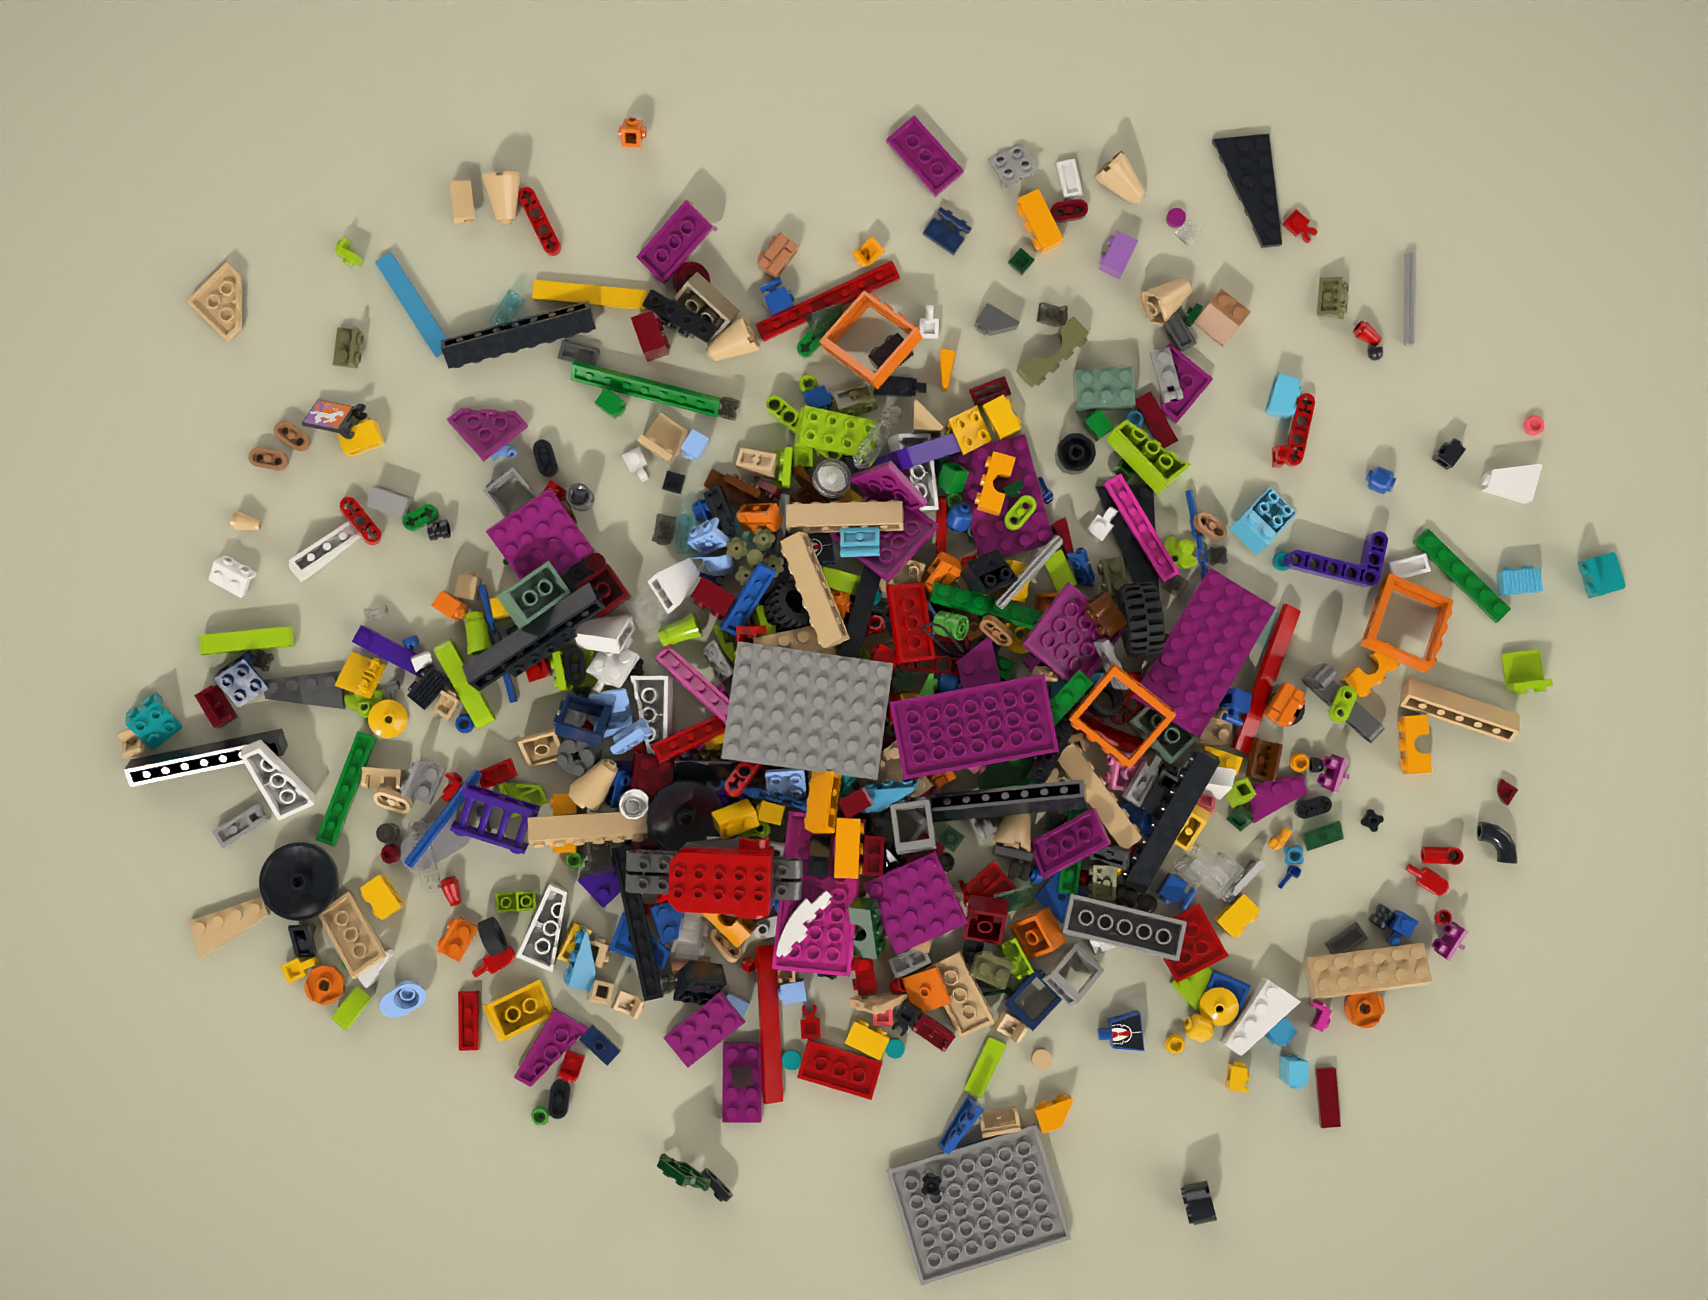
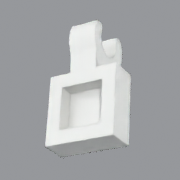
[919,305,939,339]
[622,447,649,483]
[1087,507,1118,541]

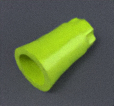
[465,611,493,656]
[658,612,703,647]

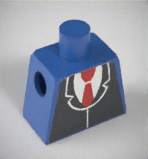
[808,532,836,565]
[1097,1010,1145,1051]

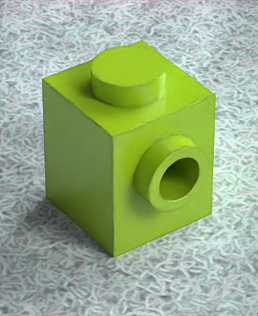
[1225,778,1257,809]

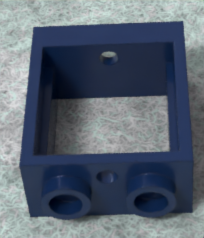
[553,693,613,747]
[1003,968,1062,1031]

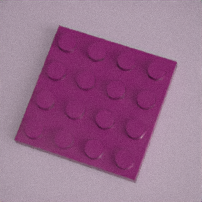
[486,487,594,580]
[830,493,939,583]
[1021,583,1124,683]
[863,851,968,954]

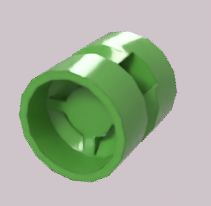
[933,610,969,641]

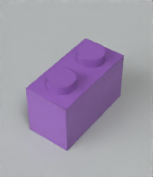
[1099,231,1138,279]

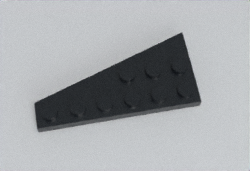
[1212,134,1282,248]
[1095,484,1159,593]

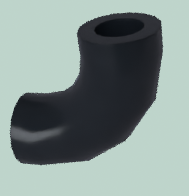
[1477,822,1517,864]

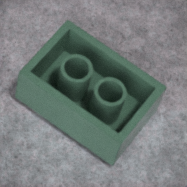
[1073,367,1136,412]
[496,561,571,628]
[1127,705,1197,764]

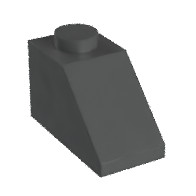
[974,302,1020,336]

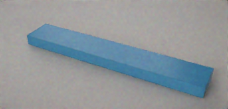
[375,252,447,358]

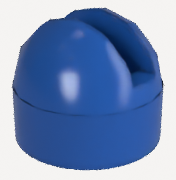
[402,635,419,651]

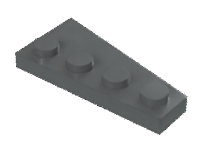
[264,671,345,709]

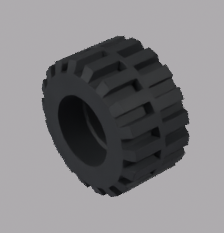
[764,580,810,632]

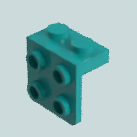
[1577,552,1626,599]
[125,692,182,749]

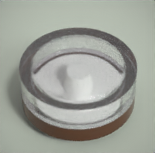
[811,458,852,500]

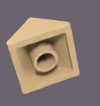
[912,400,944,437]
[517,729,562,768]

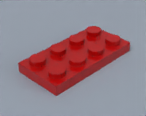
[886,582,936,664]
[797,1039,883,1100]

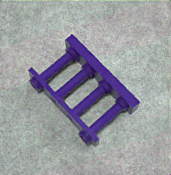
[449,782,541,854]

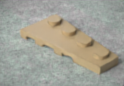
[188,897,270,958]

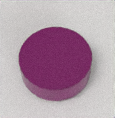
[1166,208,1186,228]

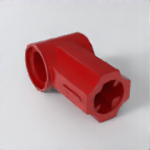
[1420,846,1464,865]

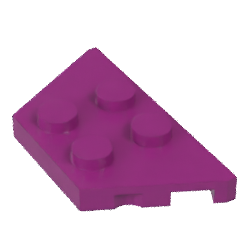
[957,637,1001,689]

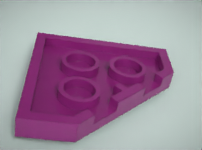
[1159,343,1213,423]
[447,408,528,462]
[850,461,928,510]

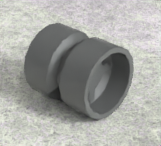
[566,483,595,511]

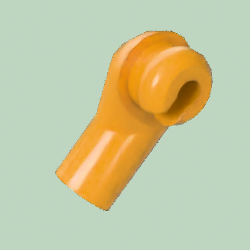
[1268,827,1292,850]

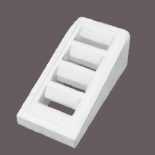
[357,949,394,988]

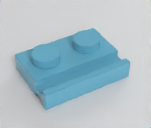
[840,527,880,557]

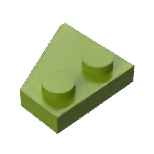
[498,783,549,818]
[1170,967,1212,1011]

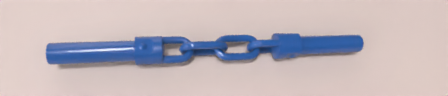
[1185,490,1208,579]
[478,584,517,703]
[719,780,841,817]

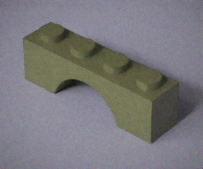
[1016,317,1089,388]

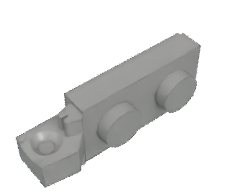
[1122,754,1162,807]
[1219,856,1265,904]

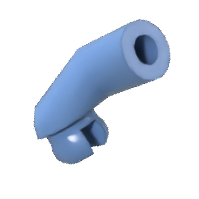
[490,444,518,461]

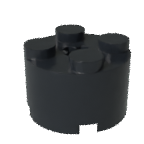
[1055,433,1096,475]
[1180,1180,1217,1225]

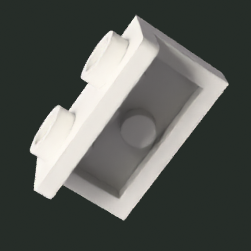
[208,555,257,598]

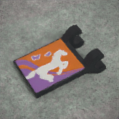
[302,399,367,439]

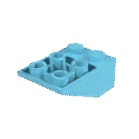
[1229,487,1297,555]

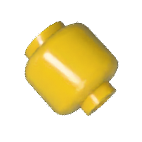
[1183,1013,1214,1042]

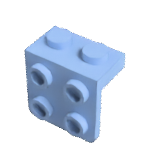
[588,688,634,738]
[765,768,807,800]

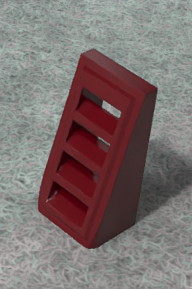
[1051,517,1074,559]

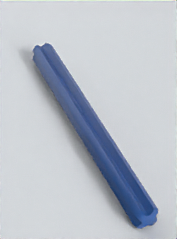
[404,769,483,868]

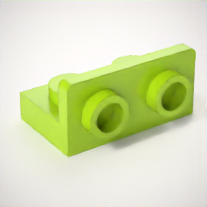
[771,447,793,489]

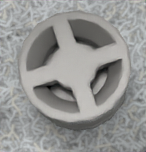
[974,817,996,840]

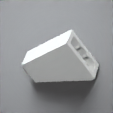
[1481,464,1543,504]
[647,558,700,614]
[575,614,635,654]
[1175,762,1236,800]

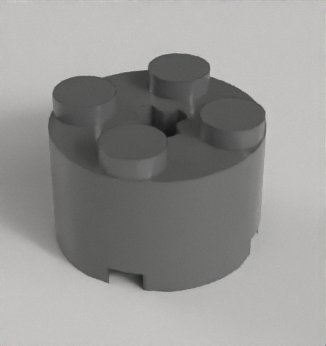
[557,738,602,776]

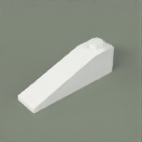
[289,521,363,582]

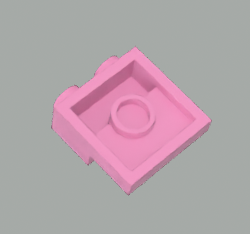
[1103,751,1148,792]

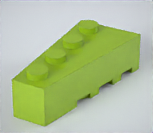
[1106,419,1191,495]

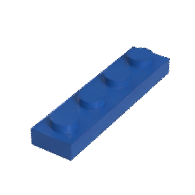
[720,562,776,636]

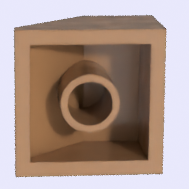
[1194,288,1251,346]

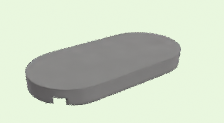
[400,813,472,871]

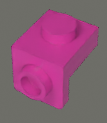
[1308,1000,1332,1032]

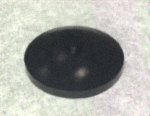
[647,780,724,851]
[259,842,339,921]

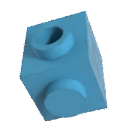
[1264,1017,1298,1047]

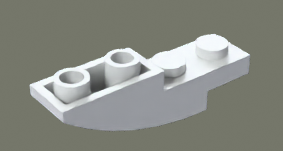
[776,890,832,957]

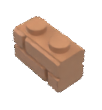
[757,233,799,279]

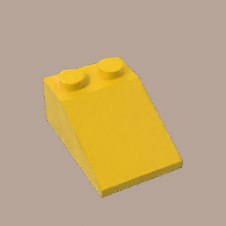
[482,979,553,1041]

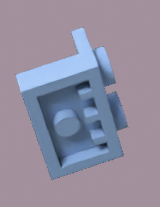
[686,517,730,556]
[610,718,654,754]

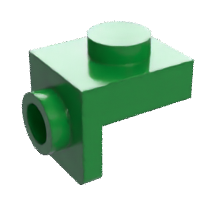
[996,654,1015,682]

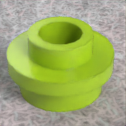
[799,374,818,392]

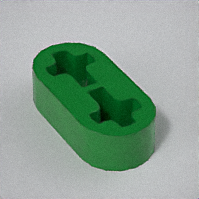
[797,325,826,358]
[402,504,439,531]

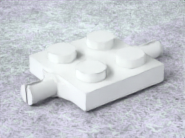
[586,637,640,693]

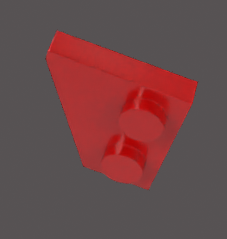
[964,861,1018,897]

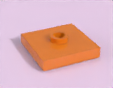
[901,966,952,1013]

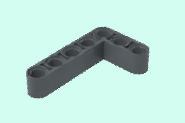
[1301,663,1385,743]

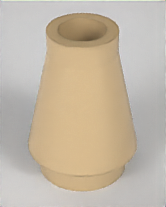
[230,511,261,531]

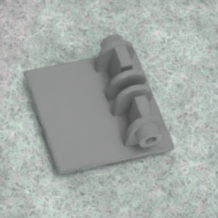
[988,144,1038,188]
[703,639,734,683]

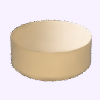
[1031,1048,1052,1069]

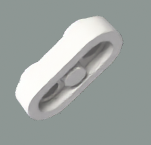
[753,915,777,939]

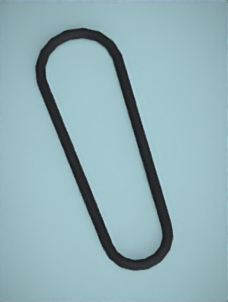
[922,623,966,658]

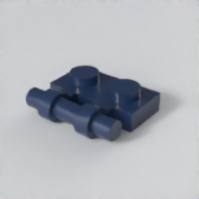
[923,207,972,256]

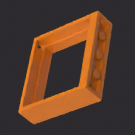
[819,291,923,389]
[1360,573,1454,673]
[1069,663,1176,768]

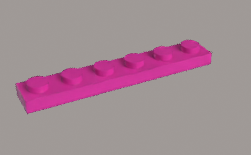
[1104,474,1180,583]
[655,645,729,724]

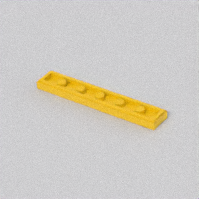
[532,280,648,310]

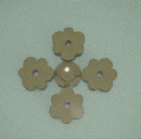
[726,528,784,586]

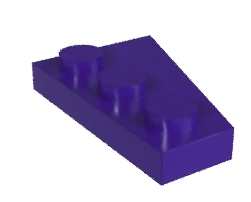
[577,863,620,908]

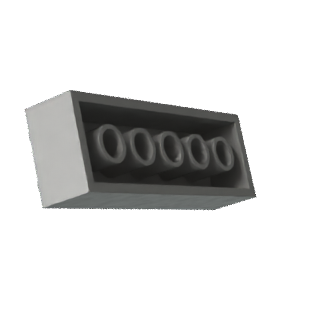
[1061,894,1187,961]

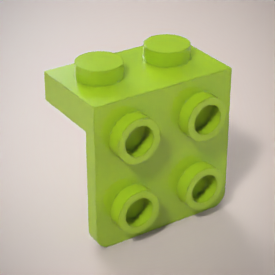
[550,649,598,692]
[1501,649,1553,695]

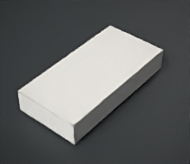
[1056,158,1083,200]
[1387,553,1431,579]

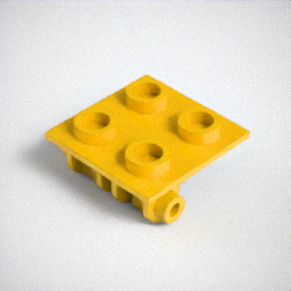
[945,405,992,455]
[335,651,387,699]

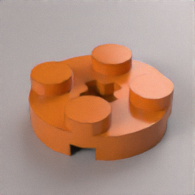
[304,965,345,1005]
[1344,992,1385,1028]

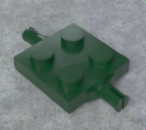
[657,1153,711,1191]

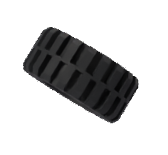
[1118,581,1165,657]

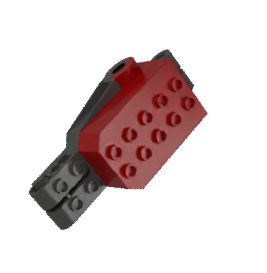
[625,835,803,919]

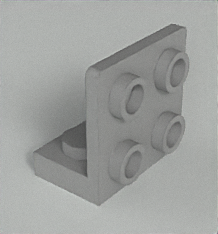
[400,760,447,804]

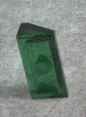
[805,304,843,336]
[1301,820,1344,851]
[994,885,1035,912]

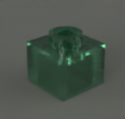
[891,670,915,694]
[937,825,965,852]

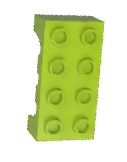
[794,405,879,462]

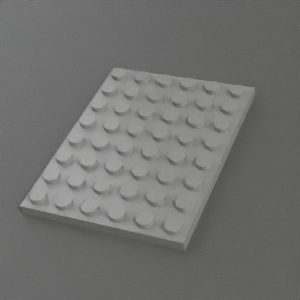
[721,641,893,780]
[887,1123,1071,1285]

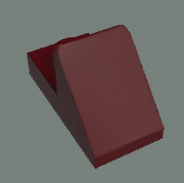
[838,787,874,818]

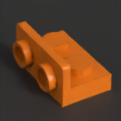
[436,916,478,962]

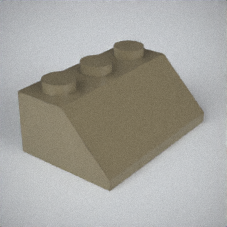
[672,272,740,342]

